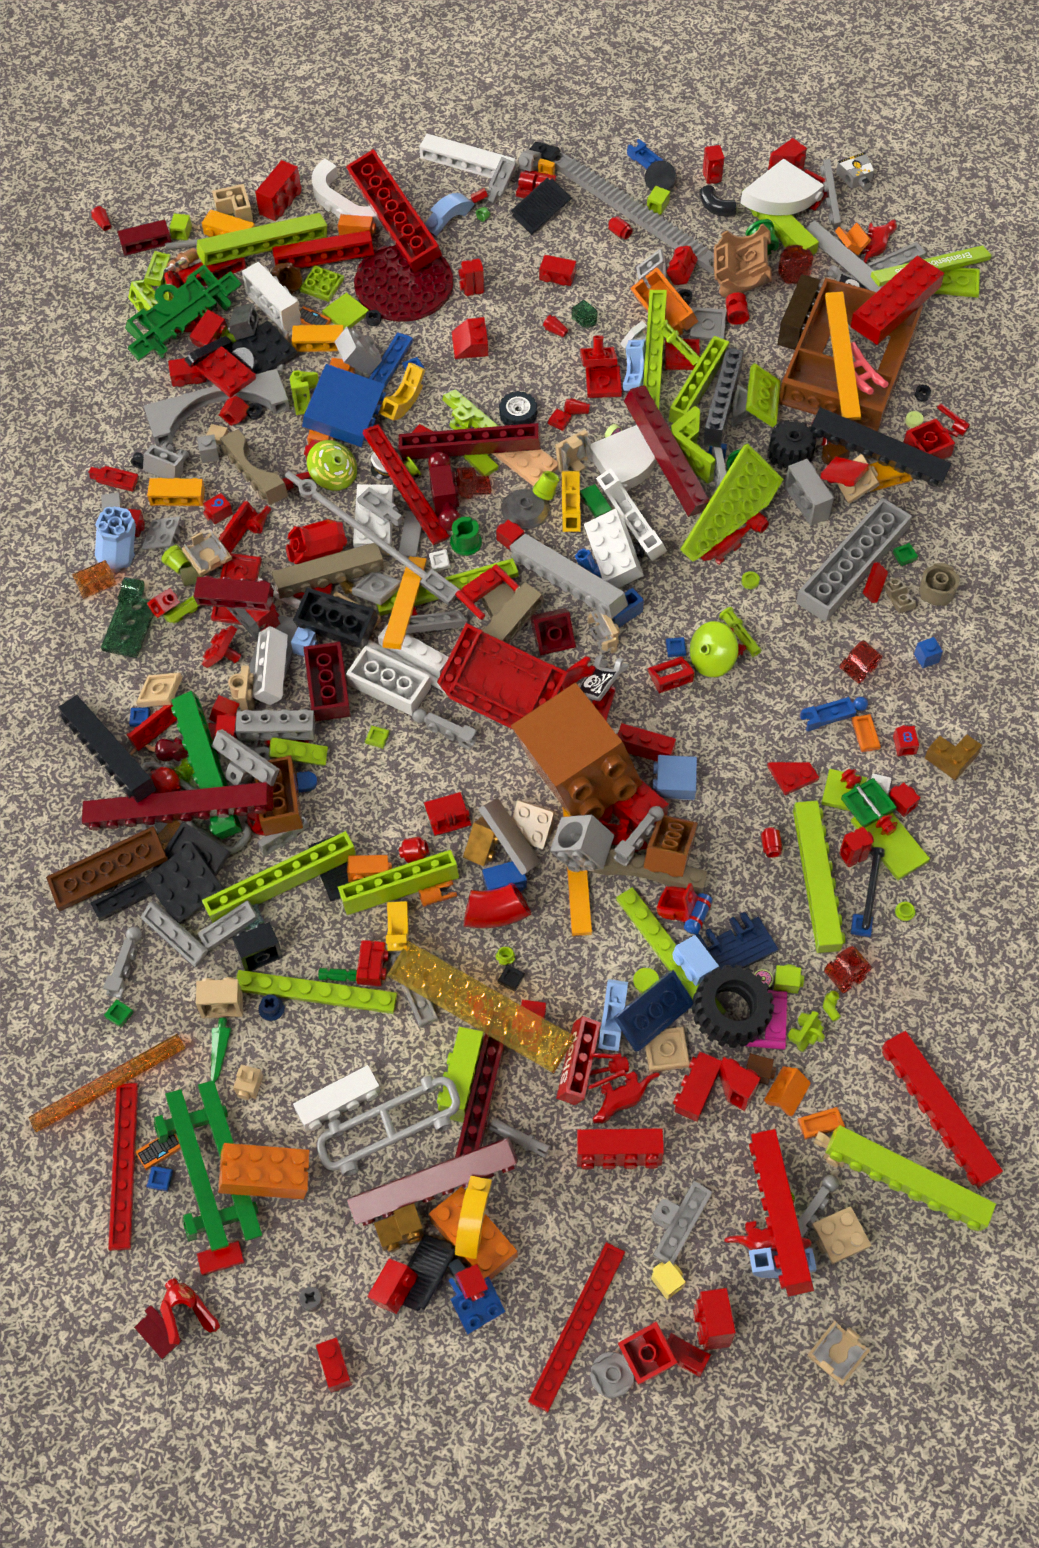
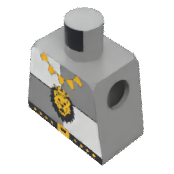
[836,152,874,190]

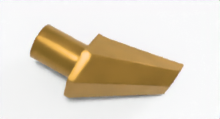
[339,580,357,597]

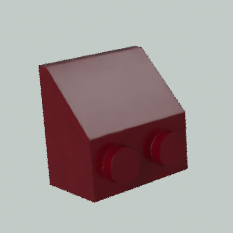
[530,608,576,656]

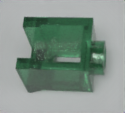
[571,299,598,329]

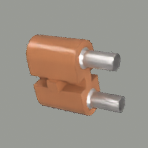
[164,248,199,273]

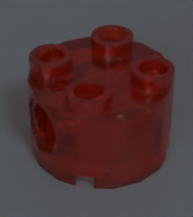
[778,245,813,284]
[839,640,883,684]
[824,946,873,994]

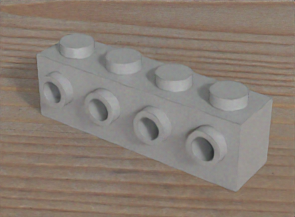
[236,709,315,741]

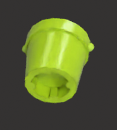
[533,471,559,500]
[161,545,191,575]

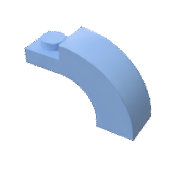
[424,193,474,236]
[623,339,646,391]
[598,979,628,1051]
[749,1248,817,1278]

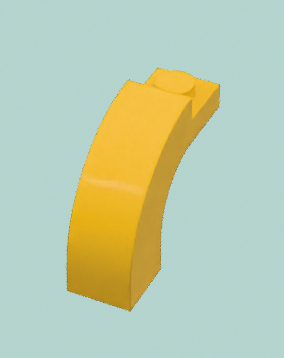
[379,362,426,420]
[562,471,581,532]
[386,901,409,951]
[455,1176,492,1259]

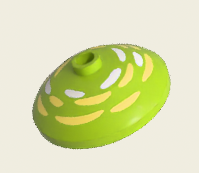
[307,440,357,491]

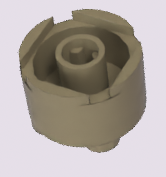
[919,563,960,606]

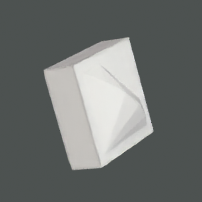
[429,549,451,572]
[871,774,891,795]

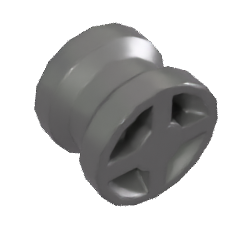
[299,1287,323,1312]

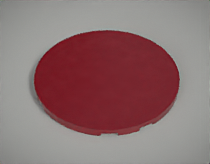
[354,245,453,322]

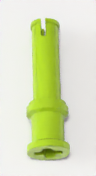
[656,319,700,365]
[719,607,762,657]

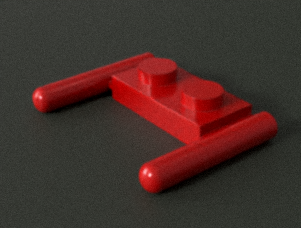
[455,564,519,620]

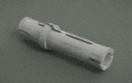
[489,1118,551,1158]

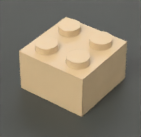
[196,977,243,1019]

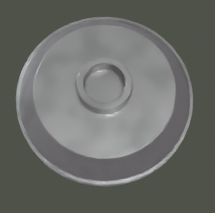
[501,489,550,529]

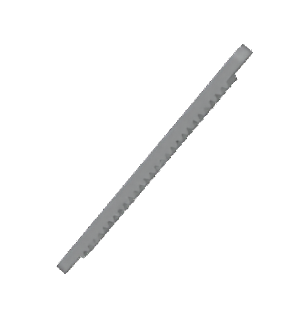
[553,152,714,274]

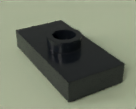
[529,141,561,162]

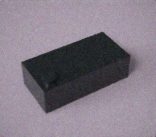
[293,587,378,650]

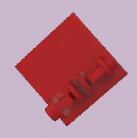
[424,792,472,836]

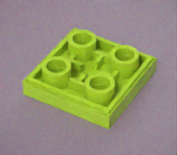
[299,266,344,302]

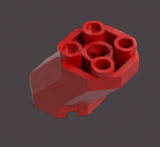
[286,519,347,564]

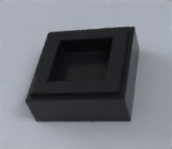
[497,965,525,992]

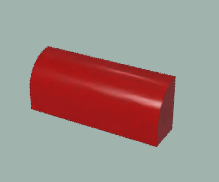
[175,257,246,287]

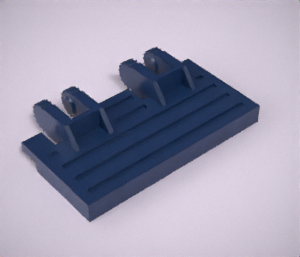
[696,912,779,969]

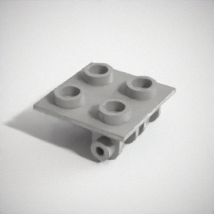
[142,517,182,552]

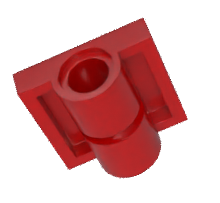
[516,170,556,198]

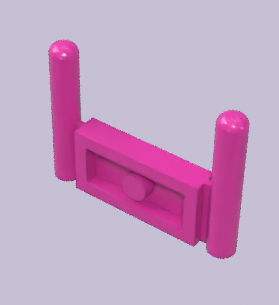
[746,990,787,1050]

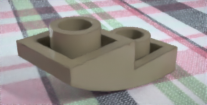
[883,577,916,614]

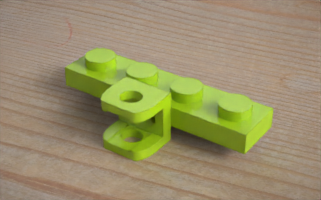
[442,389,498,430]

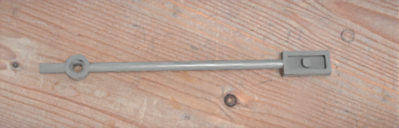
[285,471,460,606]

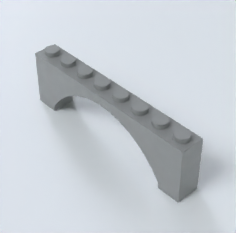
[144,369,290,447]

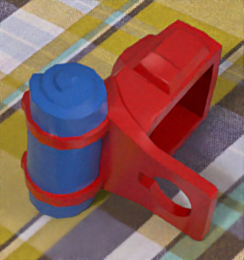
[656,883,713,935]

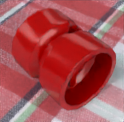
[725,292,749,325]

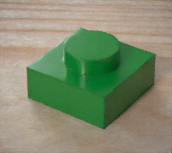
[892,543,918,566]
[104,999,134,1028]

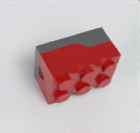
[226,571,281,642]

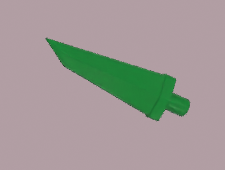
[211,1018,231,1082]

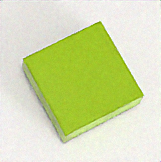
[365,725,390,749]

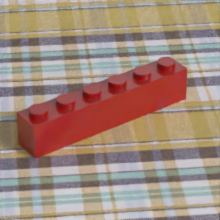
[272,230,374,268]

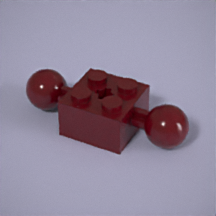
[428,451,461,531]

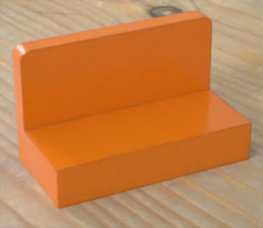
[835,223,871,255]
[764,1066,811,1116]

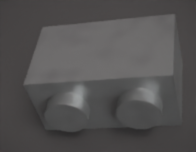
[228,303,259,340]

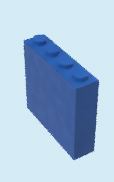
[302,364,386,447]

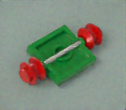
[840,769,898,836]

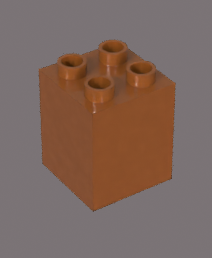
[511,682,643,820]

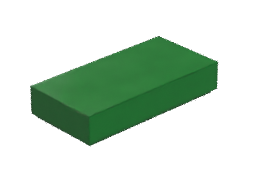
[580,484,612,518]

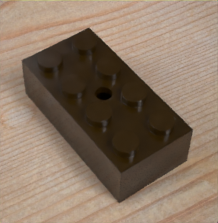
[777,274,821,350]

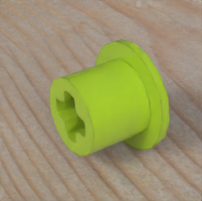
[404,457,422,477]
[633,968,659,993]

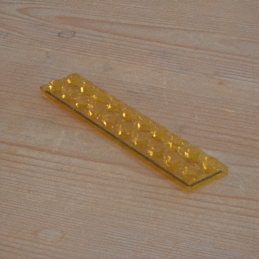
[387,941,575,1074]

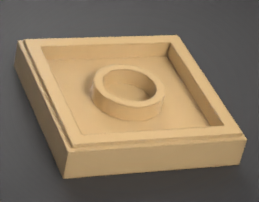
[136,673,183,707]
[645,1027,690,1073]

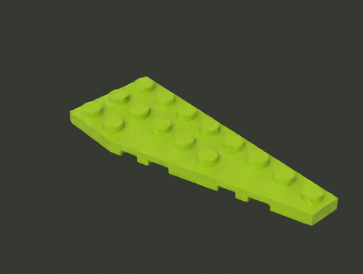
[680,444,784,562]

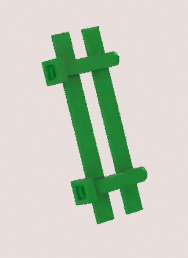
[154,1080,262,1251]

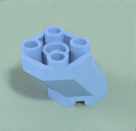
[95,506,136,573]

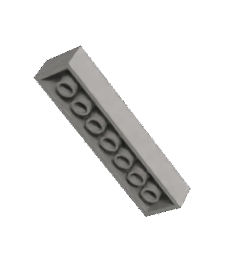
[796,498,912,622]

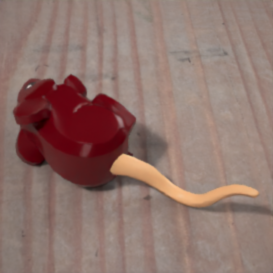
[129,737,189,761]

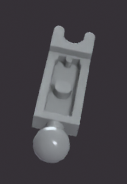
[412,708,477,750]
[613,806,664,866]
[103,927,142,998]
[798,1175,839,1238]

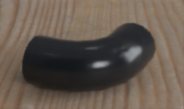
[699,185,736,217]

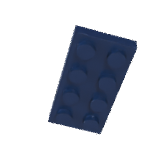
[613,970,694,1052]

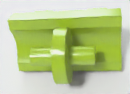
[788,1011,825,1052]

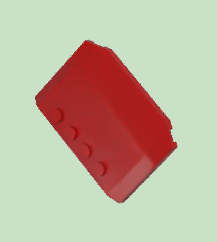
[437,623,568,730]

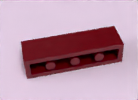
[193,576,274,611]

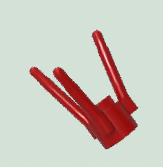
[937,404,970,437]
[588,1053,629,1089]

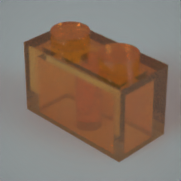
[72,560,117,599]

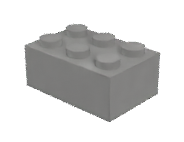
[785,459,834,526]

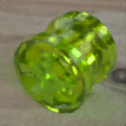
[173,758,195,782]

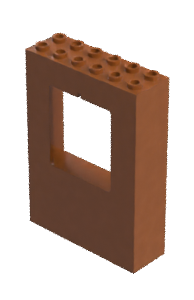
[779,278,923,432]

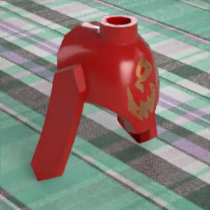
[160,1278,220,1345]

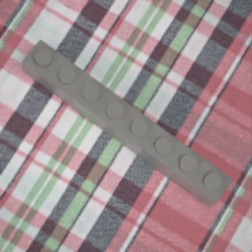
[510,534,628,618]

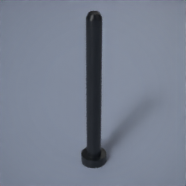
[862,847,885,930]

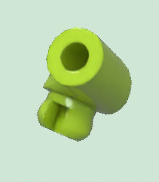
[823,990,841,1022]

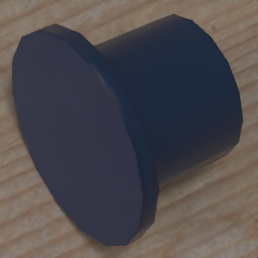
[258,994,285,1021]

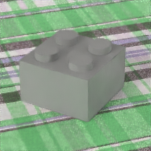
[335,327,382,375]

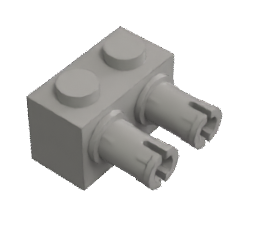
[143,443,189,478]

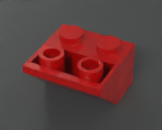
[719,1057,761,1112]

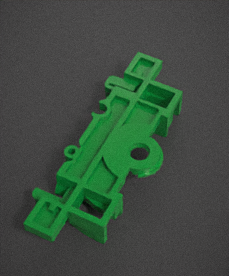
[125,265,242,362]

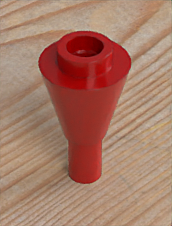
[247,506,271,534]

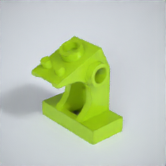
[290,370,319,415]

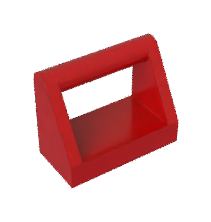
[647,656,694,694]

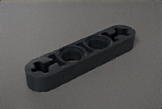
[184,336,232,367]

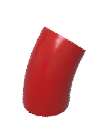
[463,883,531,929]

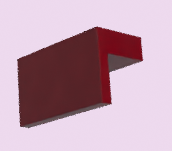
[134,1305,182,1360]

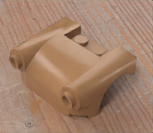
[714,224,772,298]

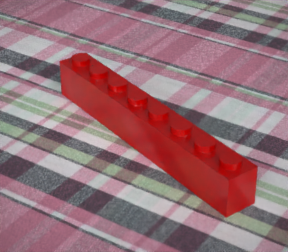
[882,1030,1003,1189]
[749,1129,814,1297]

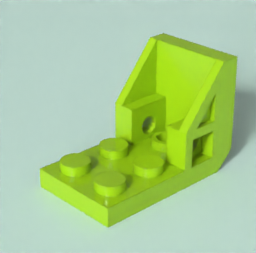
[671,406,716,484]

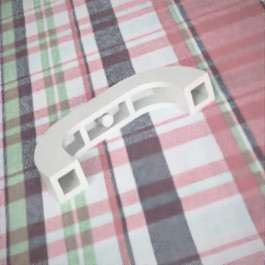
[312,159,382,227]
[596,468,667,561]

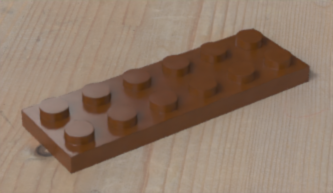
[46,826,168,911]

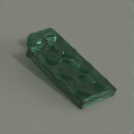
[101,577,154,658]

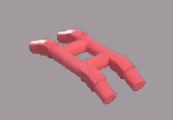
[851,341,888,395]

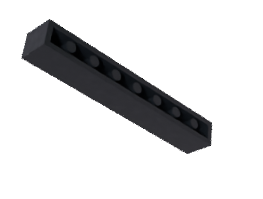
[703,348,744,448]
[810,407,952,487]
[58,695,157,803]

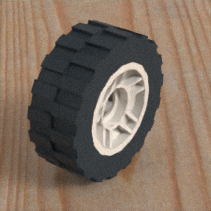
[499,391,537,426]

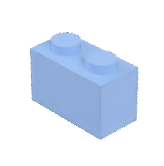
[672,935,719,986]

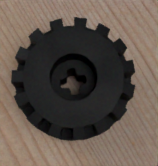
[768,420,817,471]

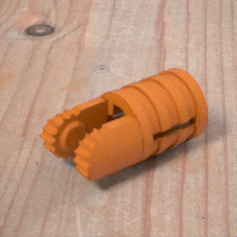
[418,880,457,907]

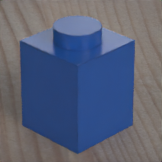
[914,637,943,669]

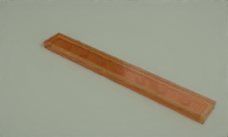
[28,1034,185,1132]

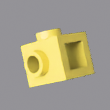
[651,1261,686,1300]

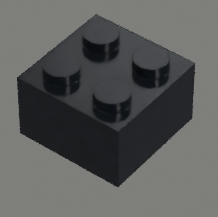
[232,922,283,972]

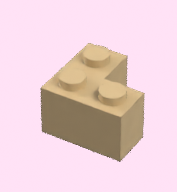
[212,184,253,222]

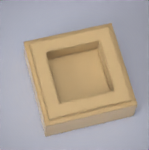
[206,424,228,445]

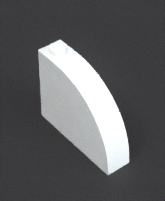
[740,159,824,215]
[590,425,657,492]

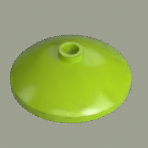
[690,621,738,678]

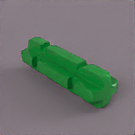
[318,968,357,981]

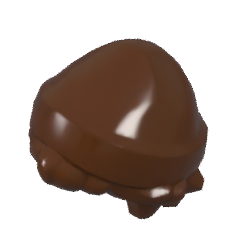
[271,262,303,294]

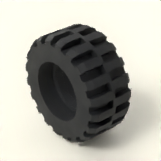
[692,965,774,1048]

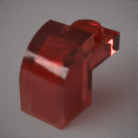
[455,467,492,499]

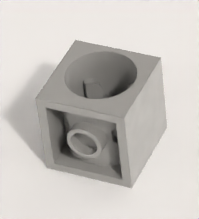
[550,815,614,872]

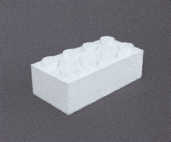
[242,262,301,331]
[353,485,394,556]
[584,509,644,588]
[346,646,431,716]

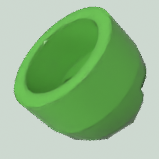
[476,207,490,222]

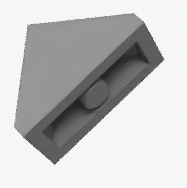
[636,249,666,283]
[731,384,754,427]

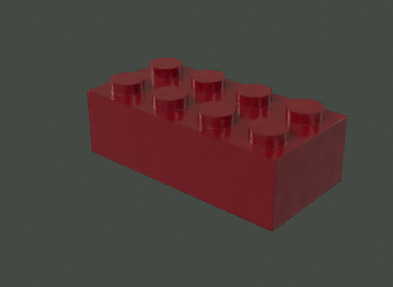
[303,642,351,722]

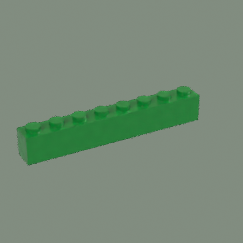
[171,691,243,840]

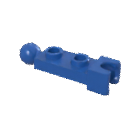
[627,139,664,169]
[800,696,868,731]

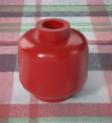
[399,836,429,863]

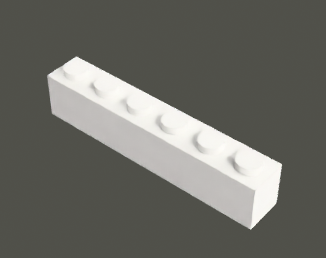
[419,134,516,180]

